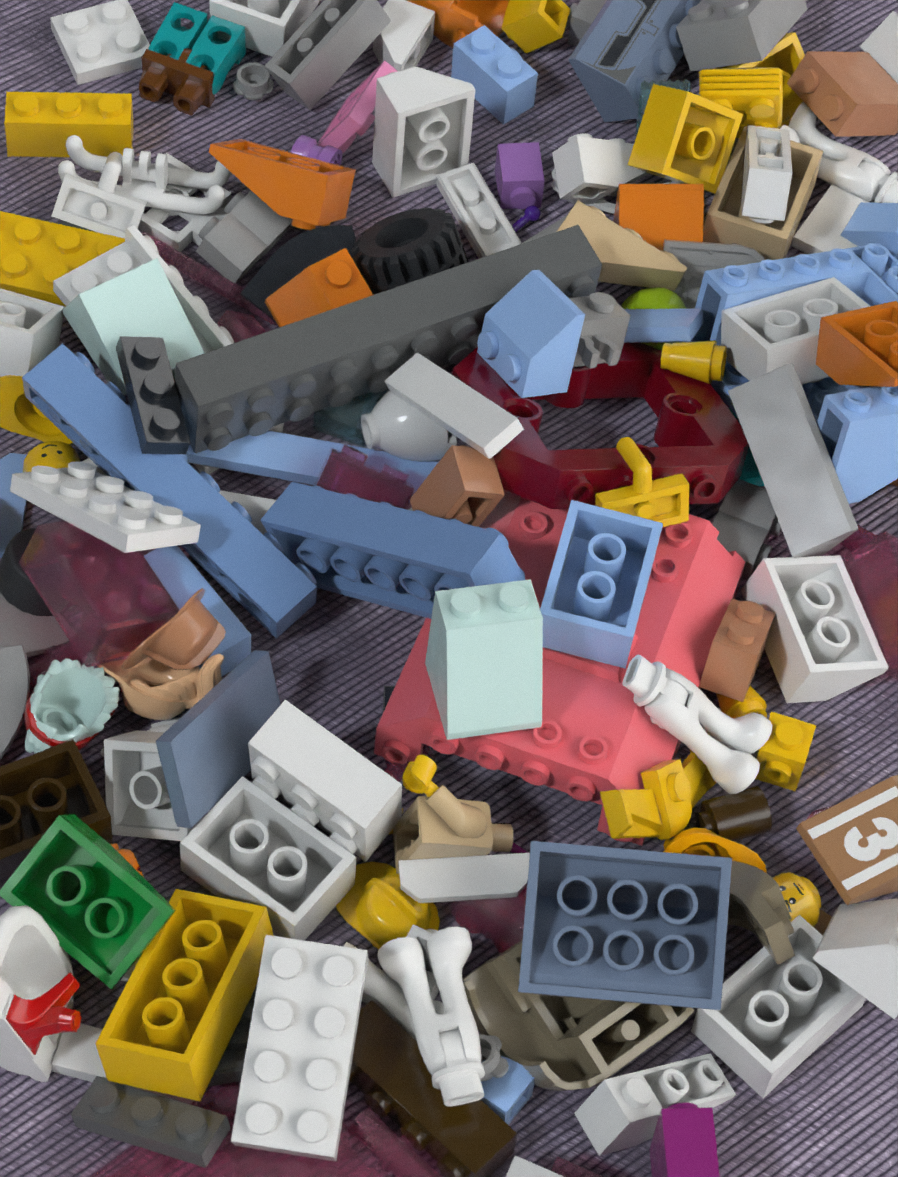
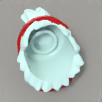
[24,658,120,754]

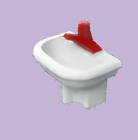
[0,905,81,1082]

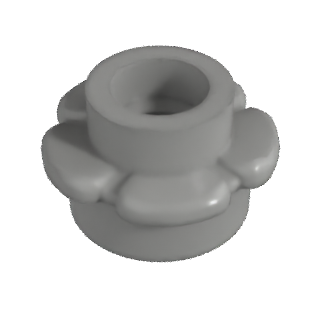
[233,62,273,100]

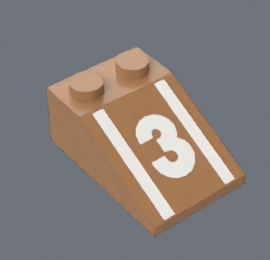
[796,775,898,906]

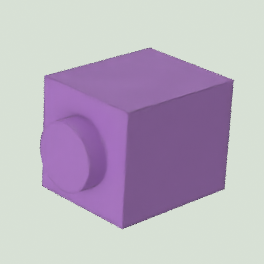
[495,142,545,209]

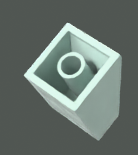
[62,258,205,395]
[425,579,543,740]

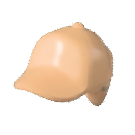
[97,647,224,720]

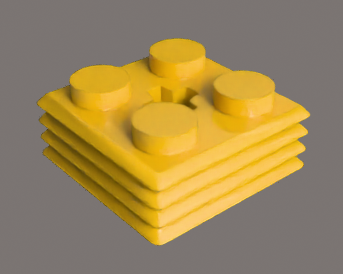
[699,67,783,138]

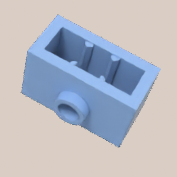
[451,25,538,125]

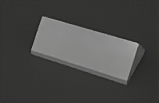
[728,363,858,558]

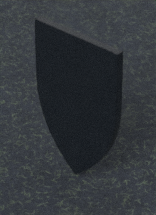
[240,225,356,322]

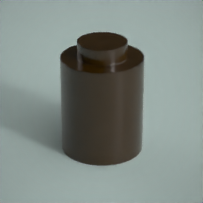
[695,786,772,842]

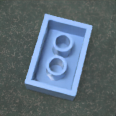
[540,500,663,669]

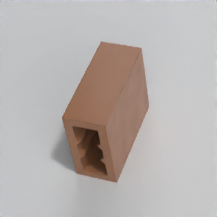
[787,51,898,137]

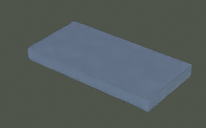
[156,650,281,828]

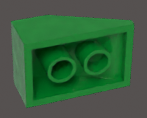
[0,814,176,989]

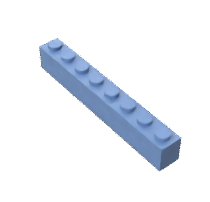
[22,343,317,639]

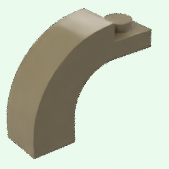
[727,861,795,965]

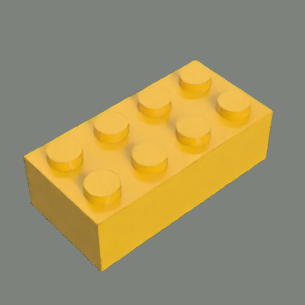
[95,889,274,1101]

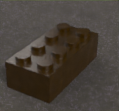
[0,739,113,888]

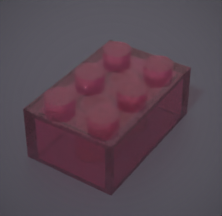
[19,521,179,667]

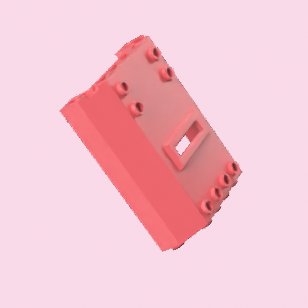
[374,490,745,846]

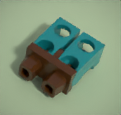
[139,2,246,116]

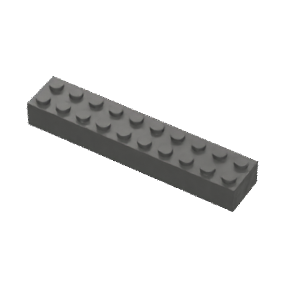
[175,225,602,453]

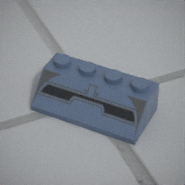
[568,0,701,122]

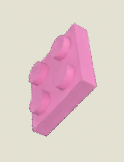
[317,61,397,154]

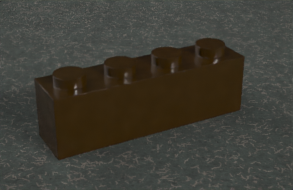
[348,1000,518,1177]

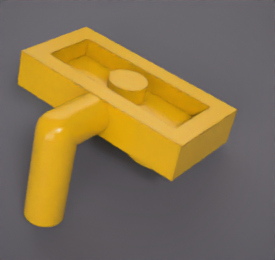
[596,437,689,527]

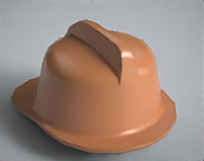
[122,588,226,670]

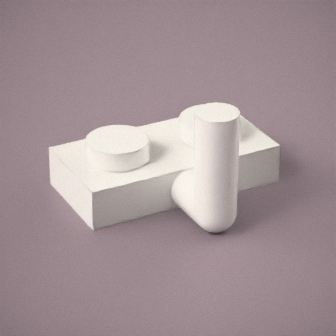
[52,152,147,238]

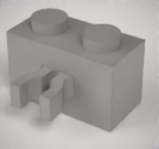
[569,292,631,369]

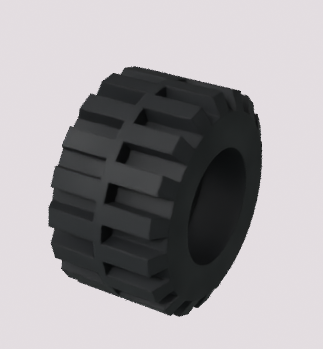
[352,208,468,295]

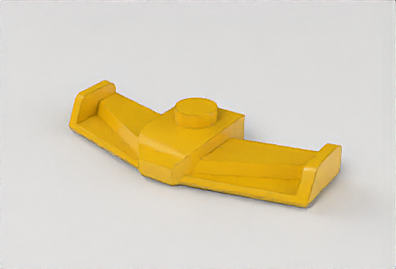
[600,750,716,840]

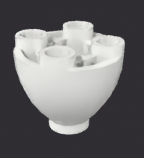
[361,391,457,462]

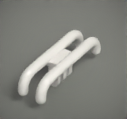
[58,135,231,215]

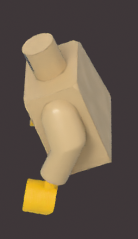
[388,754,513,874]

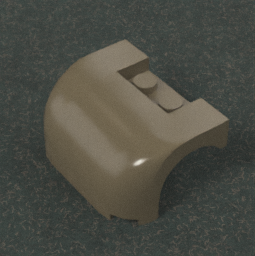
[462,939,695,1091]

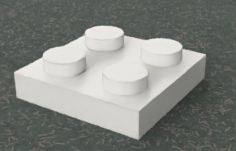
[50,0,150,85]

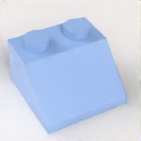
[477,270,585,398]

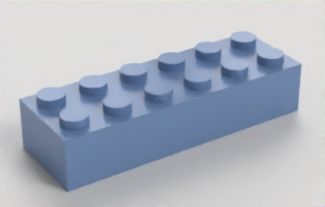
[260,482,525,619]

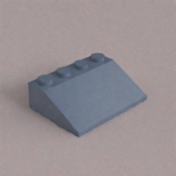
[518,841,732,1010]

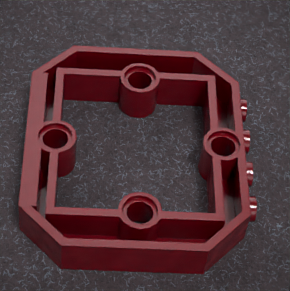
[452,342,749,509]

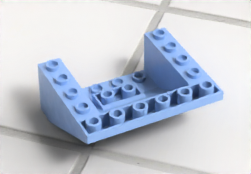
[690,243,898,504]

